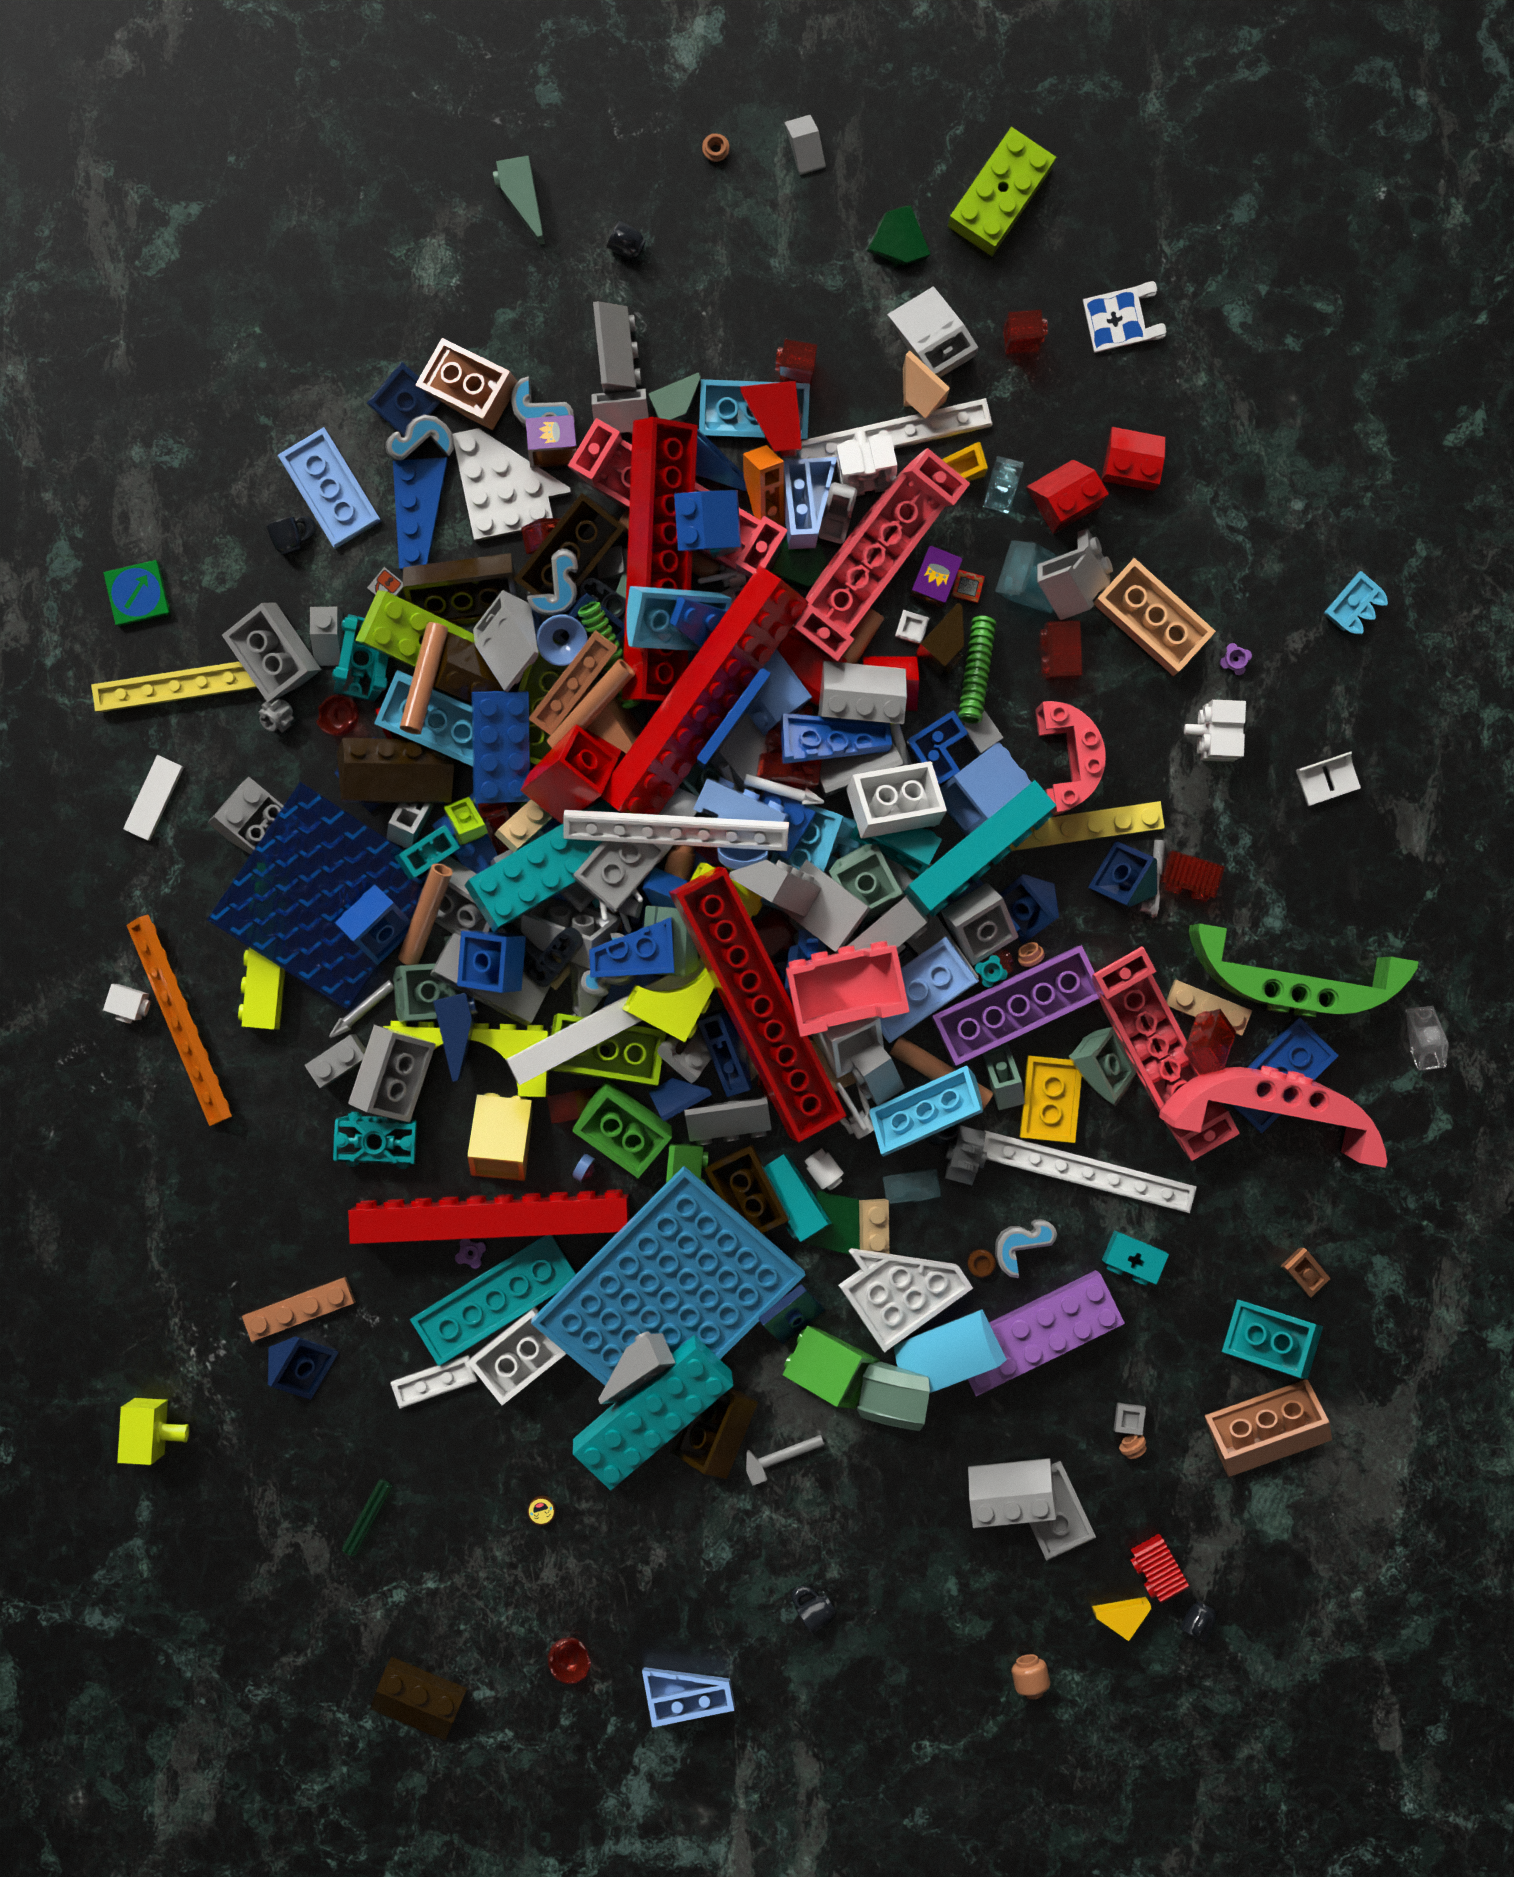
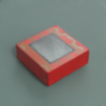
[951,570,985,604]

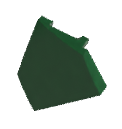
[867,205,931,268]
[770,538,828,590]

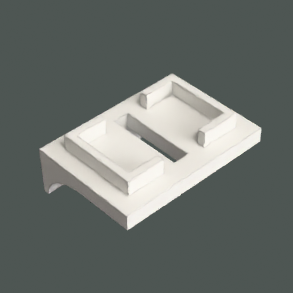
[1296,752,1361,806]

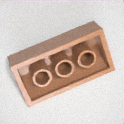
[1205,1379,1332,1477]

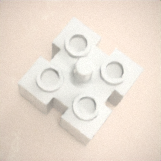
[837,431,897,496]
[1184,700,1246,762]

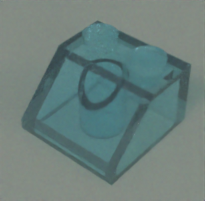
[995,540,1058,613]

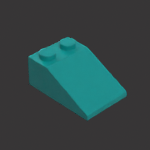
[1222,1299,1323,1379]

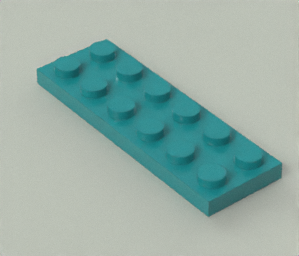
[410,1235,577,1366]

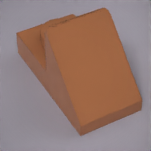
[1280,1248,1330,1297]

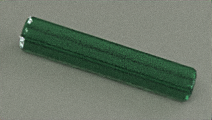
[342,1479,392,1556]

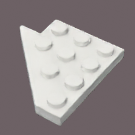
[452,428,572,542]
[839,1248,973,1352]

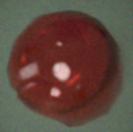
[316,694,359,736]
[547,1637,591,1684]

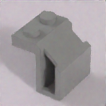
[1037,528,1113,620]

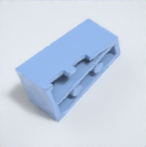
[783,457,837,549]
[693,777,789,822]
[642,1667,736,1727]

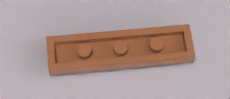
[529,630,618,735]
[242,1277,355,1342]

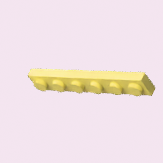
[91,661,257,713]
[1010,801,1165,851]

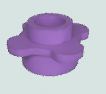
[1220,643,1252,675]
[455,1239,486,1269]

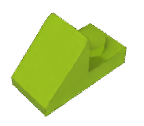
[444,797,488,845]

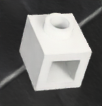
[103,984,150,1024]

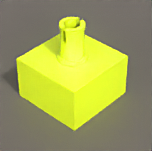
[118,1398,189,1465]

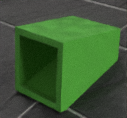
[783,1326,880,1409]

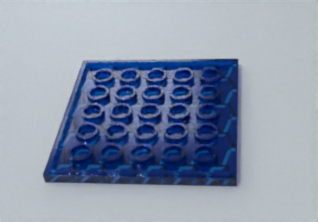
[207,782,429,1009]

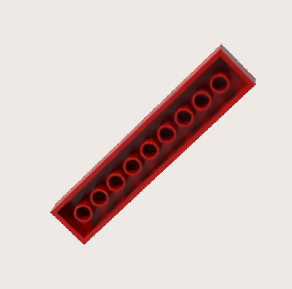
[622,417,698,704]
[600,565,809,815]
[669,867,846,1143]
[348,1189,630,1244]

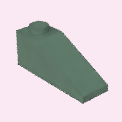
[493,156,545,245]

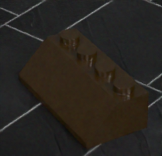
[514,493,625,595]
[403,553,518,625]
[337,738,454,804]

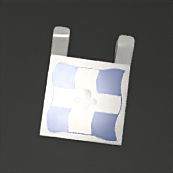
[1083,281,1166,353]

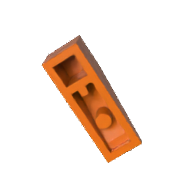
[743,445,785,528]

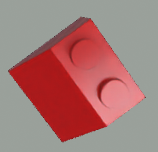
[1101,427,1165,491]

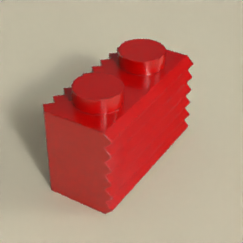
[1130,1534,1190,1603]

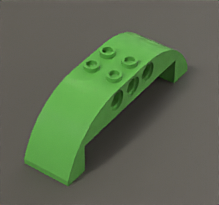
[1189,924,1418,1017]

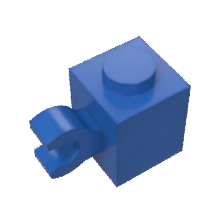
[798,930,826,960]

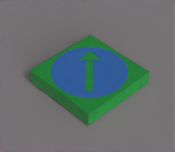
[103,560,171,626]

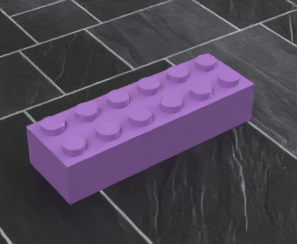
[930,945,1099,1066]
[968,1270,1125,1396]

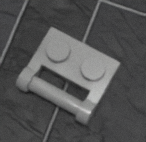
[657,1028,711,1084]

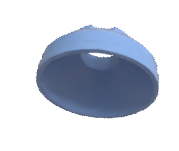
[537,615,588,666]
[717,847,769,872]

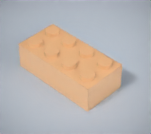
[1094,558,1216,676]

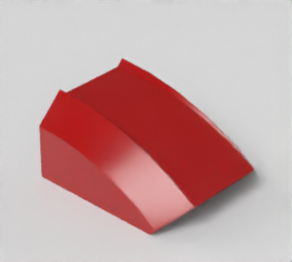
[777,628,847,705]

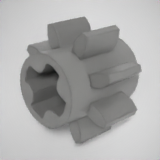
[259,698,294,732]

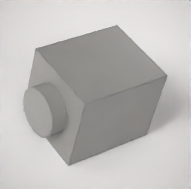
[964,711,1003,756]

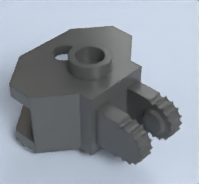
[945,1125,987,1185]

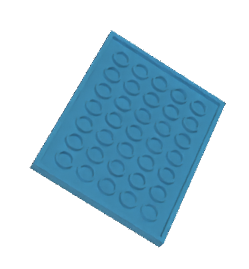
[531,1166,805,1386]

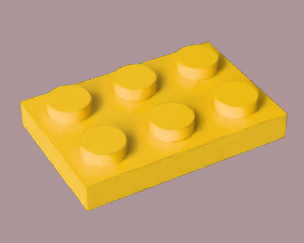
[1020,1055,1082,1143]

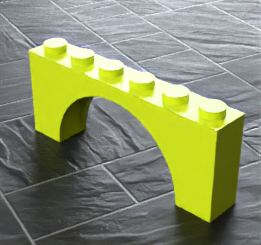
[622,862,763,1042]
[383,1021,550,1097]

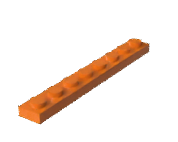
[127,915,232,1126]

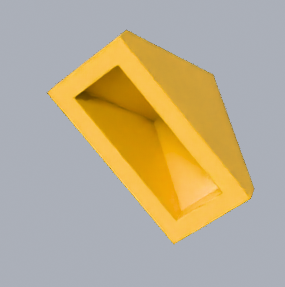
[942,442,988,481]
[1092,1597,1151,1641]

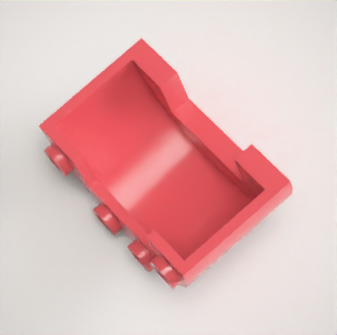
[1035,701,1106,816]
[786,941,910,1037]

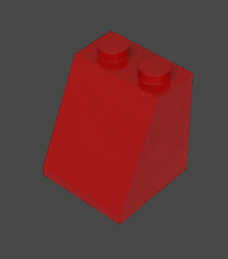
[740,381,802,458]
[1026,460,1109,534]
[520,724,618,824]

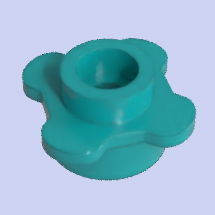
[975,955,1007,987]

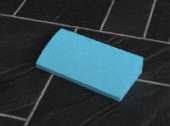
[699,379,810,439]
[627,586,732,651]
[374,670,473,766]
[760,801,844,911]
[869,1066,983,1157]
[894,1310,1007,1393]

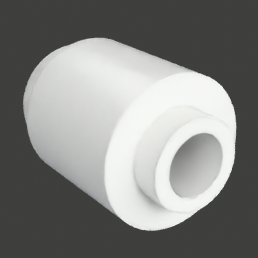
[805,1148,844,1191]

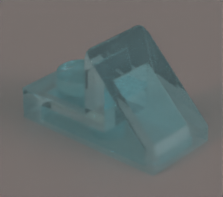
[983,456,1024,513]
[882,1169,940,1204]

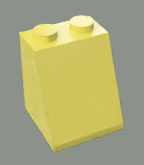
[468,1093,533,1181]

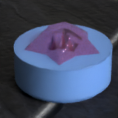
[572,1154,595,1182]

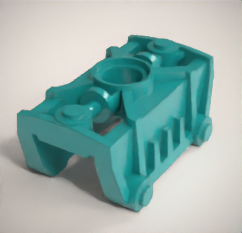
[332,614,389,702]
[333,1112,417,1169]

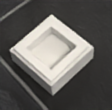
[895,610,929,645]

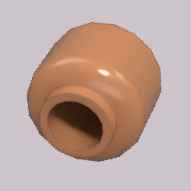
[1011,1654,1050,1699]

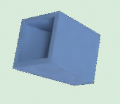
[940,741,1032,836]

